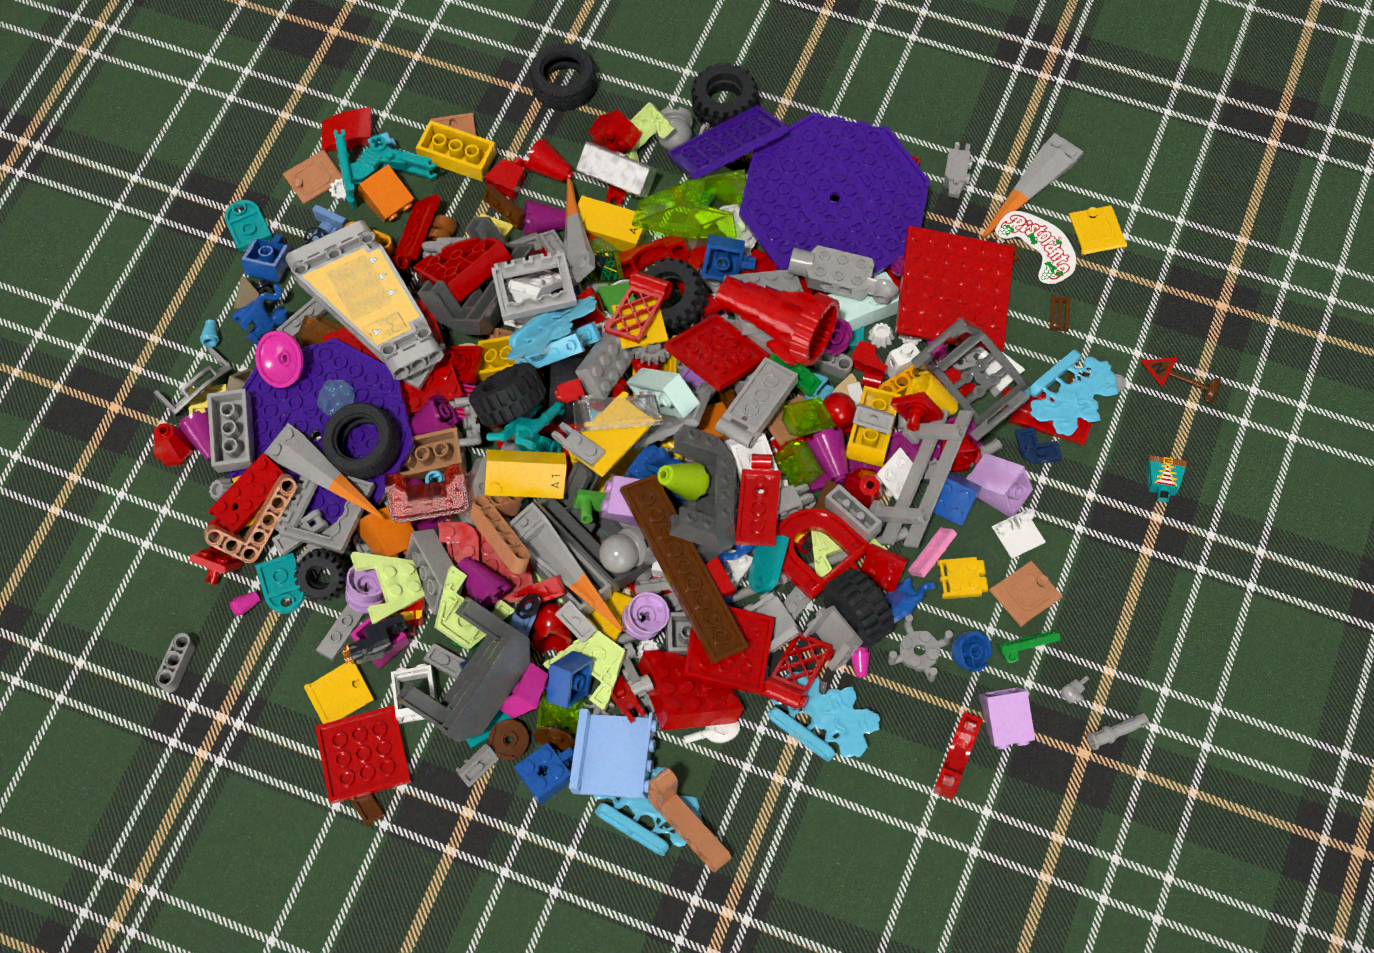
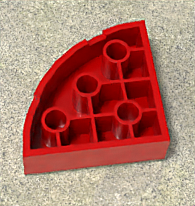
[412,237,512,303]
[638,650,744,731]

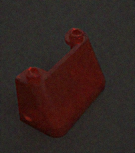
[385,463,469,523]

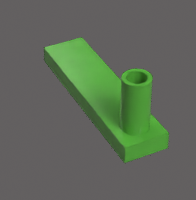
[573,489,606,524]

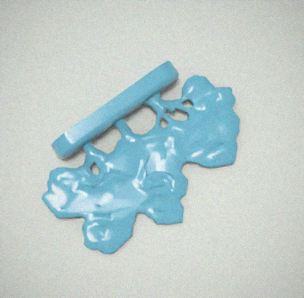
[506,296,597,359]
[1030,349,1118,436]
[767,670,880,762]
[593,767,702,856]

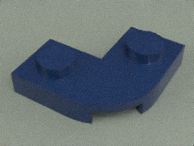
[1015,427,1062,464]

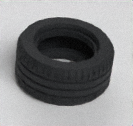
[530,43,597,110]
[547,354,584,425]
[322,402,400,479]

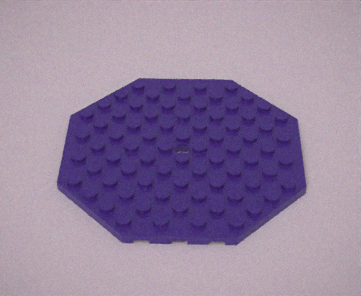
[739,112,930,278]
[228,338,415,526]

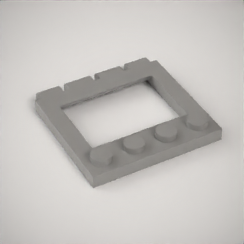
[491,250,577,322]
[275,474,375,554]

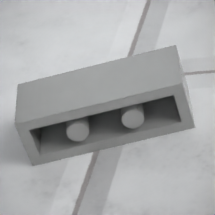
[825,484,882,543]

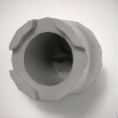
[657,107,693,151]
[599,527,650,574]

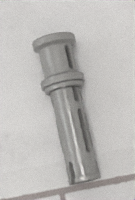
[1087,713,1149,750]

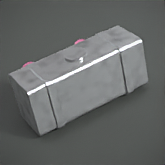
[576,142,657,197]

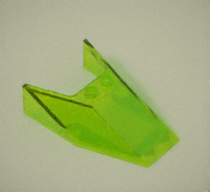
[632,169,747,238]

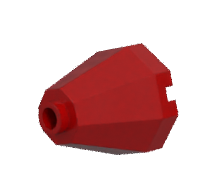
[153,423,193,467]
[940,423,981,472]
[844,467,884,508]

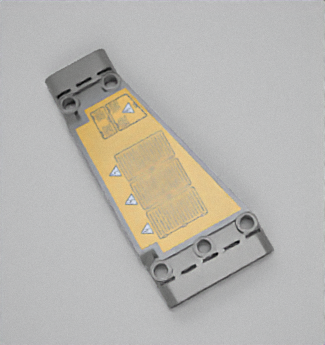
[285,220,444,380]

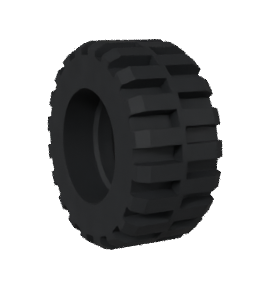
[691,63,758,127]
[633,258,708,333]
[469,362,546,427]
[823,569,895,648]

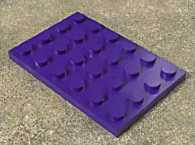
[666,105,789,180]

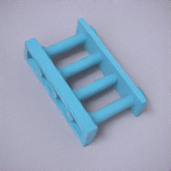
[514,321,602,369]

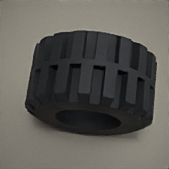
[294,548,348,601]

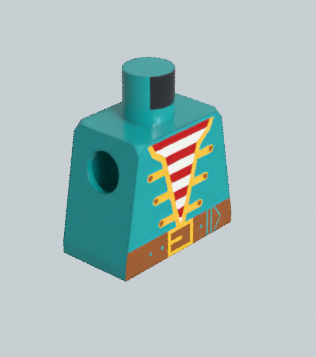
[1146,455,1187,503]

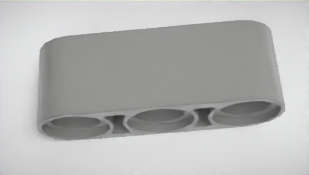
[808,352,853,379]
[155,633,195,693]

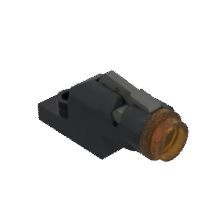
[341,614,408,665]

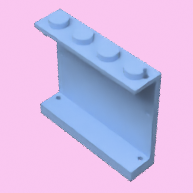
[569,709,658,799]

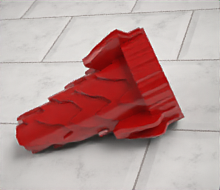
[715,275,840,366]

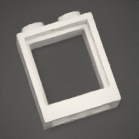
[391,664,437,724]

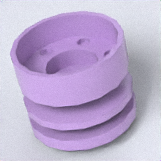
[345,566,385,614]
[622,592,669,641]

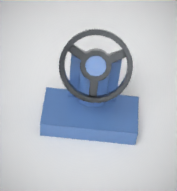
[304,205,347,245]
[509,594,541,637]

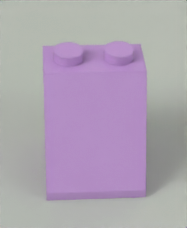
[966,453,1033,517]
[600,476,664,527]
[979,687,1035,749]

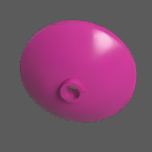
[255,331,303,388]

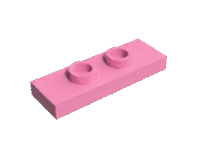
[908,527,957,578]

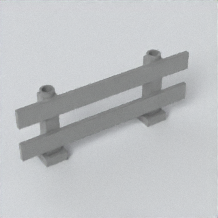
[869,410,974,548]

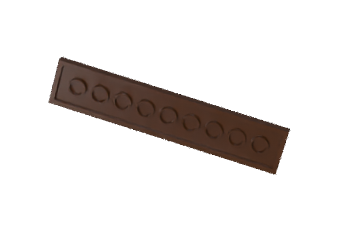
[620,474,749,665]

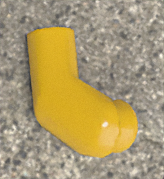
[661,436,683,460]

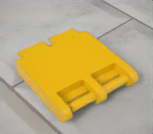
[937,557,988,599]

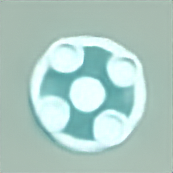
[317,380,355,416]

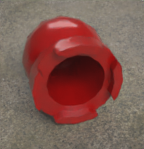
[819,392,857,437]
[532,603,572,654]

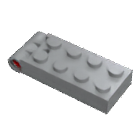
[575,324,635,403]
[715,357,798,448]

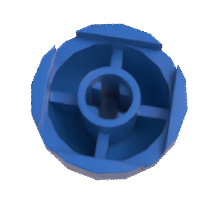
[951,631,992,672]

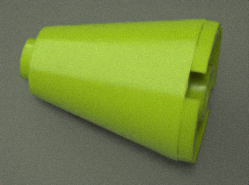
[657,462,709,501]

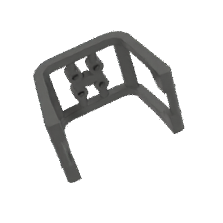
[911,317,1031,441]

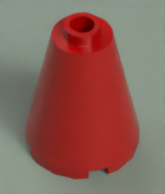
[523,137,574,183]

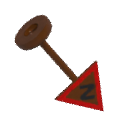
[1141,357,1222,403]

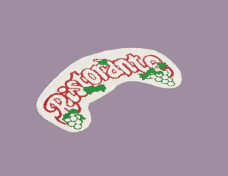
[995,211,1076,284]

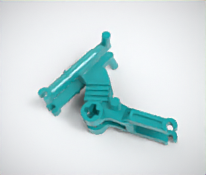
[334,129,437,210]
[486,402,565,511]

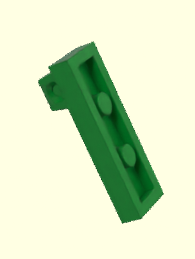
[768,352,821,396]
[996,630,1061,663]

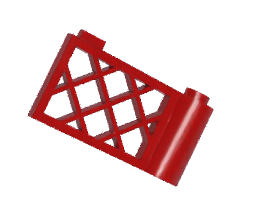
[603,271,672,344]
[761,633,835,710]

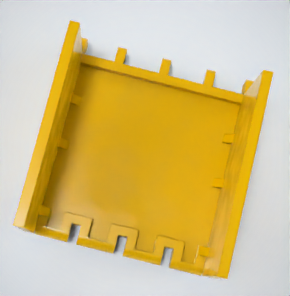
[569,392,654,493]

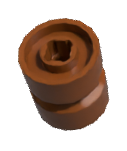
[426,215,457,242]

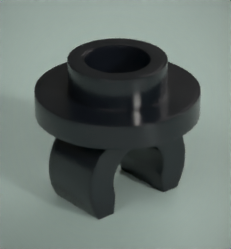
[255,279,273,295]

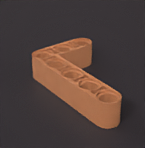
[203,474,297,563]
[469,495,530,574]
[648,767,731,872]

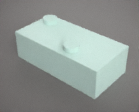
[827,272,899,331]
[626,368,700,418]

